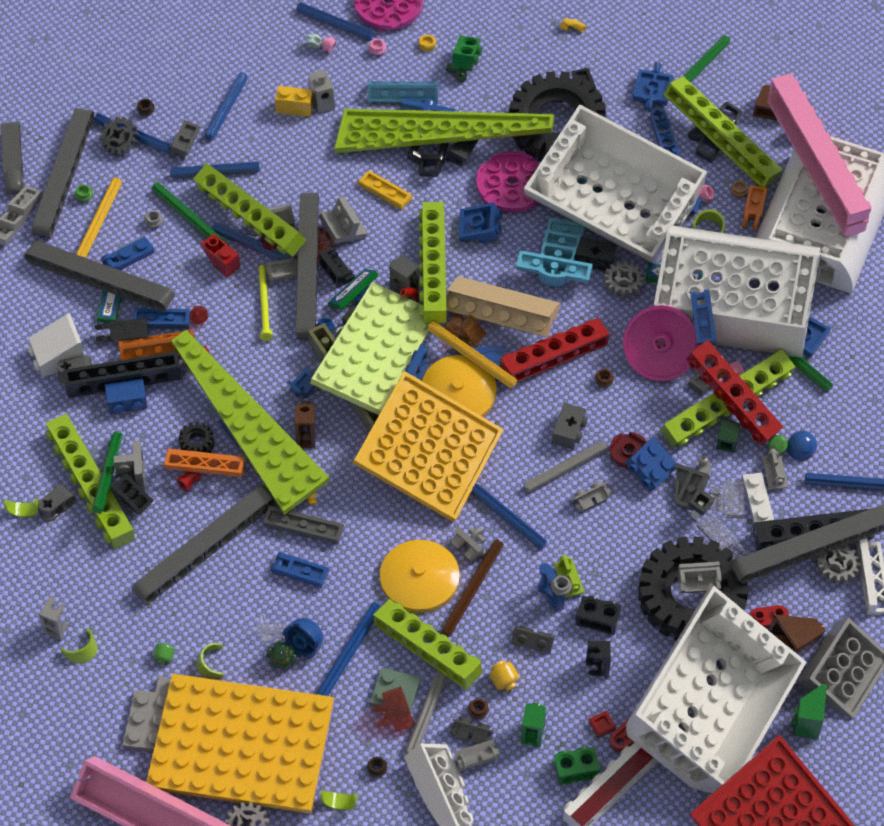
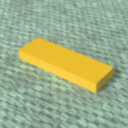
[358,170,412,210]

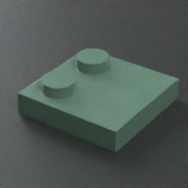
[370,667,421,716]

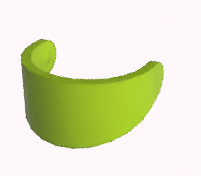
[692,209,725,233]
[4,499,40,518]
[60,628,98,663]
[196,643,224,679]
[320,790,359,811]

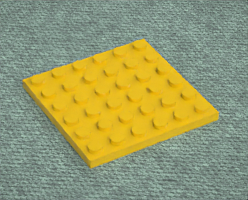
[352,371,504,522]

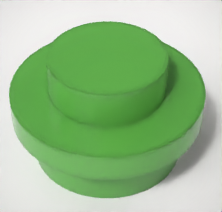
[75,184,93,202]

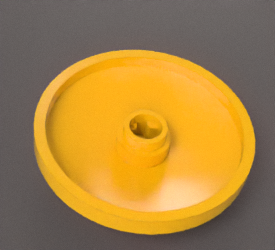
[422,355,497,417]
[380,540,459,613]

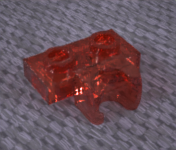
[371,686,415,732]

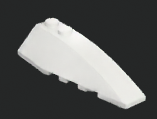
[404,743,474,826]

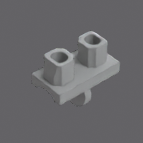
[451,526,486,562]

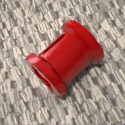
[176,471,202,492]

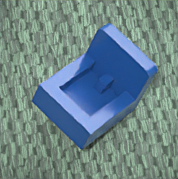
[287,368,316,398]

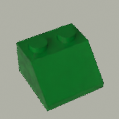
[791,684,827,740]

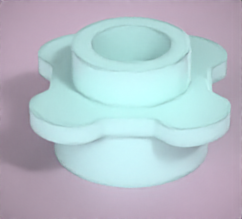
[305,33,323,49]

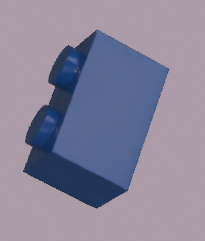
[105,379,148,414]

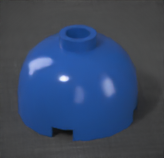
[282,618,323,659]

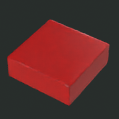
[588,711,616,739]

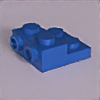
[458,202,502,243]
[625,436,676,491]

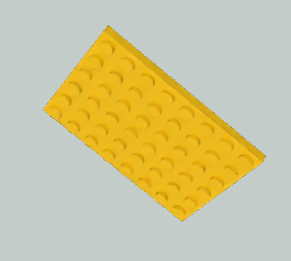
[146,674,334,814]

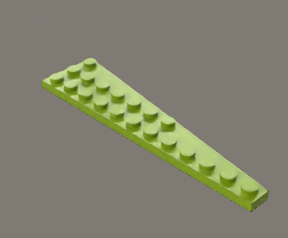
[334,109,555,153]
[171,330,330,515]

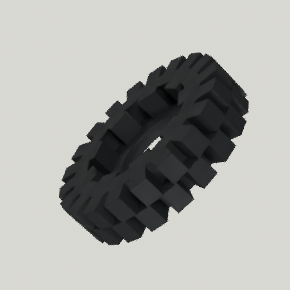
[509,71,606,162]
[638,536,749,641]

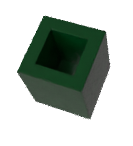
[716,420,741,453]

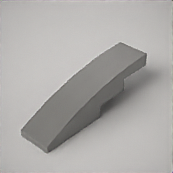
[0,186,42,246]

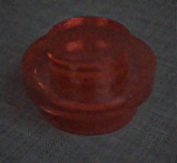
[190,306,208,324]

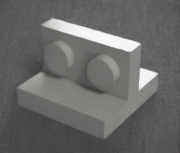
[319,197,368,243]
[114,440,146,492]

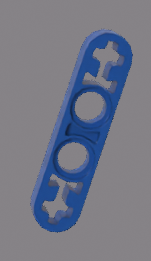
[650,108,680,157]

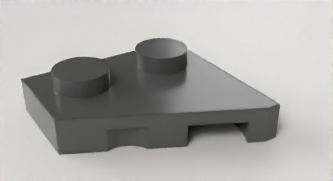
[675,463,710,511]

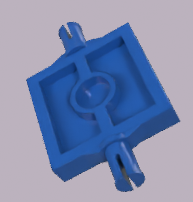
[632,62,674,112]

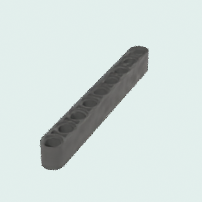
[32,108,94,238]
[296,193,319,339]
[24,240,175,312]
[132,484,276,605]
[730,505,884,584]

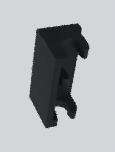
[446,140,479,166]
[319,247,355,288]
[586,641,611,678]

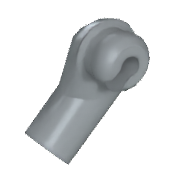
[698,456,711,475]

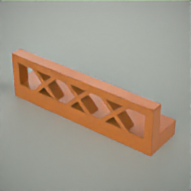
[118,330,194,360]
[164,448,245,477]

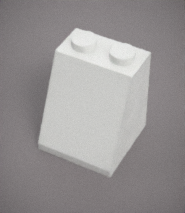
[27,313,84,377]

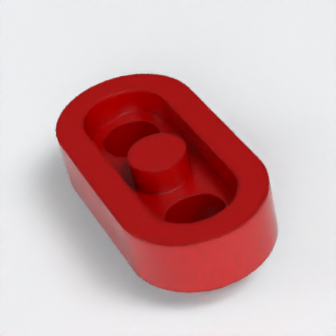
[749,605,789,629]
[609,718,634,752]

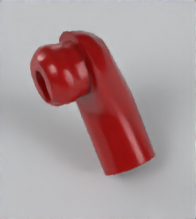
[400,287,419,303]

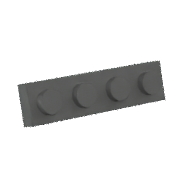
[263,506,344,545]

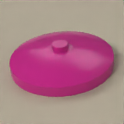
[623,305,699,381]

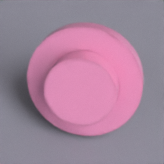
[321,36,337,53]
[369,39,386,55]
[699,185,714,203]

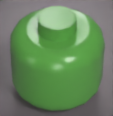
[768,435,788,454]
[153,643,175,665]

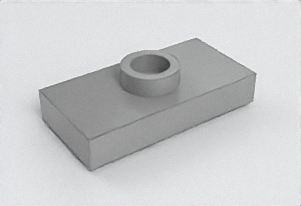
[265,257,298,282]

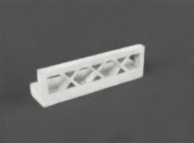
[856,538,884,615]

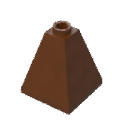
[768,615,825,657]

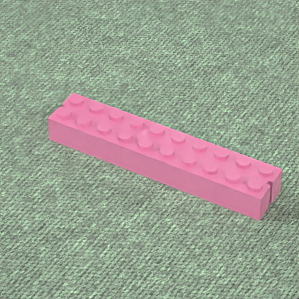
[768,73,871,237]
[70,756,231,826]

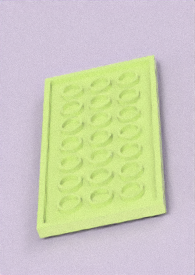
[310,282,429,415]

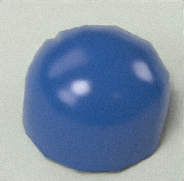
[786,430,818,460]

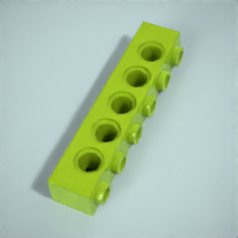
[373,599,482,690]

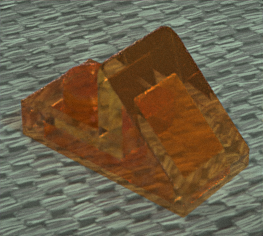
[445,314,486,347]

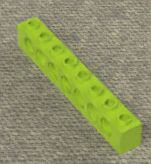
[664,76,783,188]
[193,163,306,257]
[419,202,446,323]
[659,349,795,448]
[45,413,135,549]

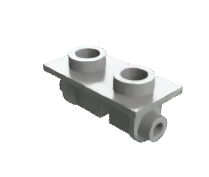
[762,449,788,490]
[570,481,612,512]
[454,739,500,771]

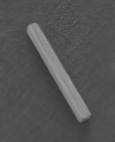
[523,441,607,493]
[405,670,447,754]

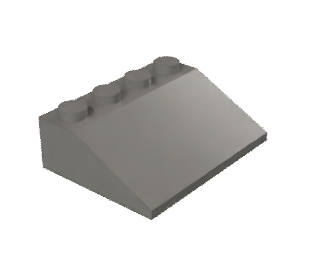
[797,617,884,719]

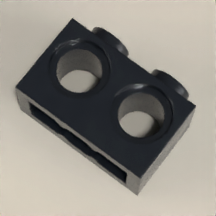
[576,595,622,635]

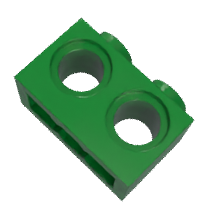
[452,35,482,71]
[520,703,547,747]
[553,747,600,786]

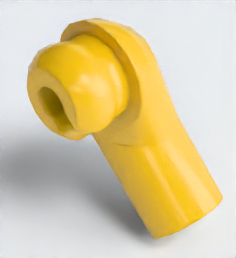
[560,18,586,33]

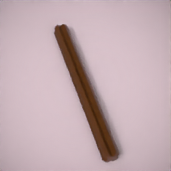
[441,539,504,637]

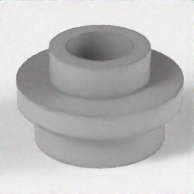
[144,210,163,228]
[551,576,572,596]

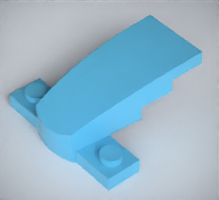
[516,217,593,287]

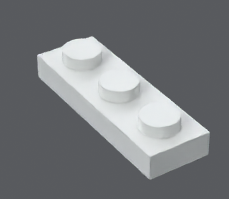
[742,472,774,524]

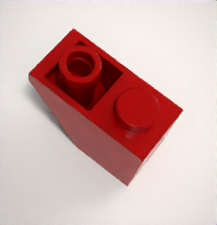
[200,234,240,278]

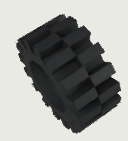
[179,422,214,453]

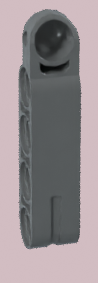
[1,122,24,195]

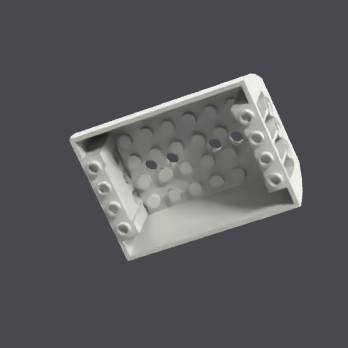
[524,104,707,264]
[755,136,884,294]
[654,225,821,358]
[626,586,806,793]

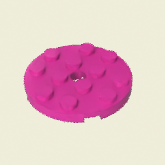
[354,0,423,30]
[476,151,540,213]

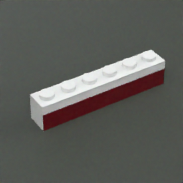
[563,742,658,826]

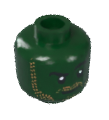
[266,641,297,670]

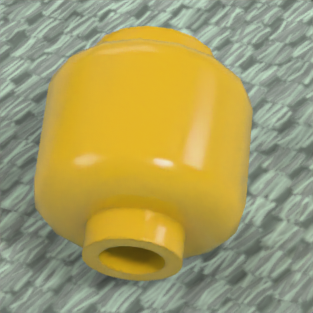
[489,660,519,692]

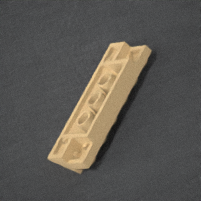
[446,276,561,338]

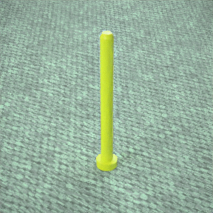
[258,265,273,341]

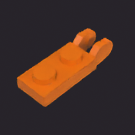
[742,185,768,231]

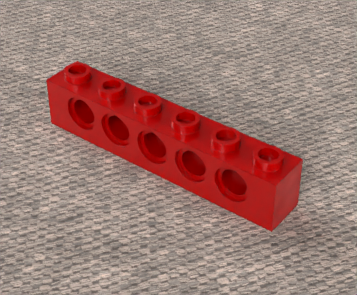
[499,318,610,383]
[686,340,783,446]

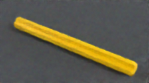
[76,177,122,258]
[427,321,517,388]

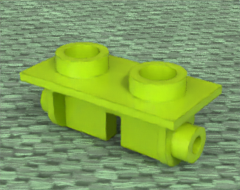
[554,555,585,598]

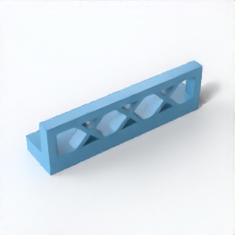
[367,81,438,102]

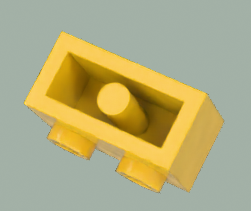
[275,86,314,117]

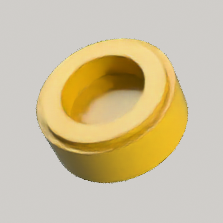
[419,35,436,52]

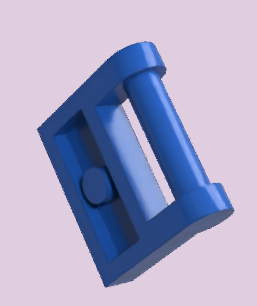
[538,563,565,612]

